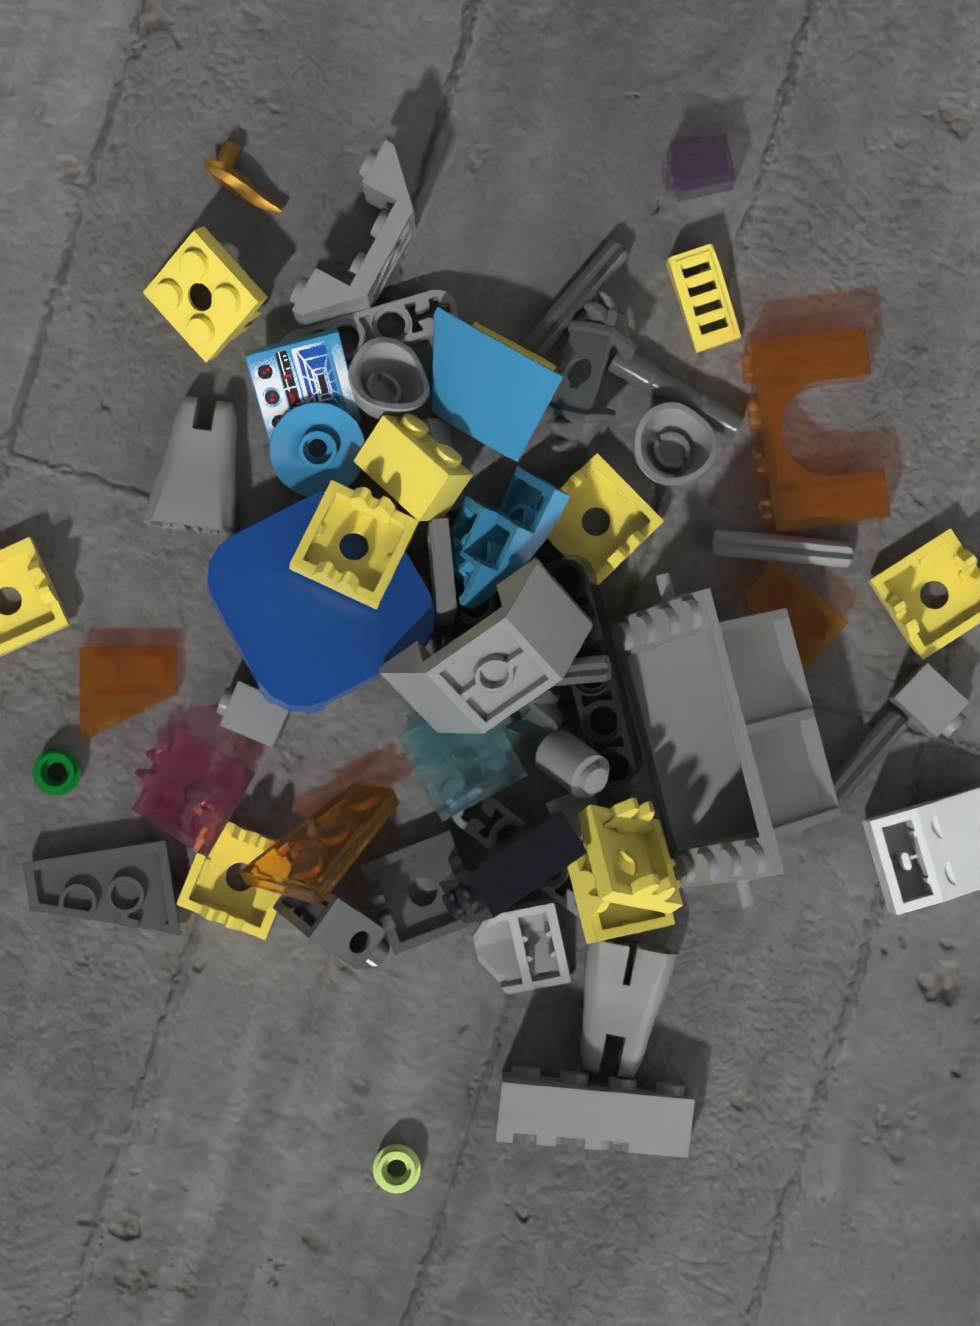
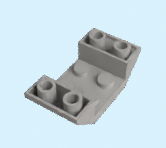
[290,140,416,328]
[379,558,593,734]

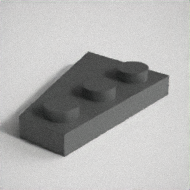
[23,840,182,935]

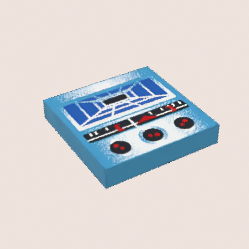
[244,328,362,444]

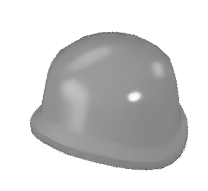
[348,337,430,420]
[633,402,718,486]

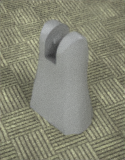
[143,396,237,537]
[580,938,679,1079]

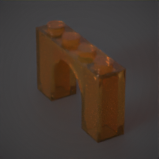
[740,327,891,535]

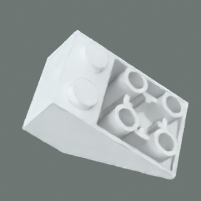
[862,787,980,915]

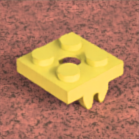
[143,226,268,362]
[546,453,664,586]
[289,480,419,610]
[868,528,980,661]
[0,537,71,657]
[578,798,683,914]
[176,815,302,940]
[567,844,681,944]

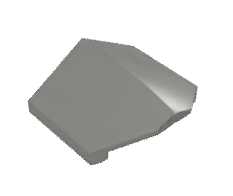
[473,898,571,995]

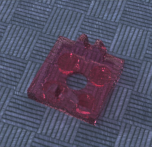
[132,726,256,857]

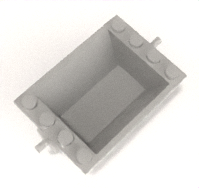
[612,573,842,909]

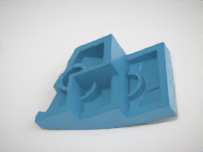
[431,306,563,462]
[450,466,571,609]

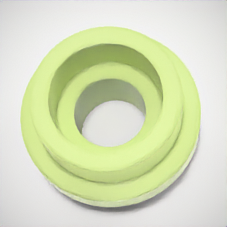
[373,1144,421,1193]

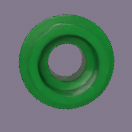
[33,748,82,796]

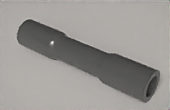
[608,351,746,439]

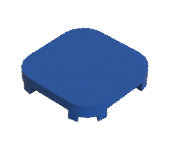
[207,488,436,715]

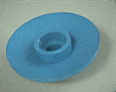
[270,402,365,497]

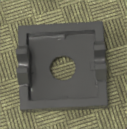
[360,830,481,955]

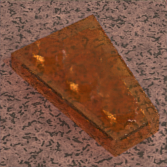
[239,780,399,905]

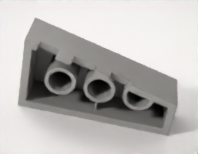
[495,1065,695,1158]

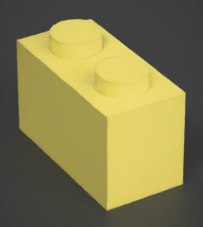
[353,414,473,521]

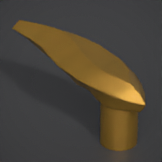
[204,141,283,215]

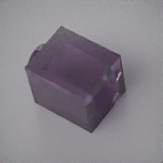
[661,133,736,202]

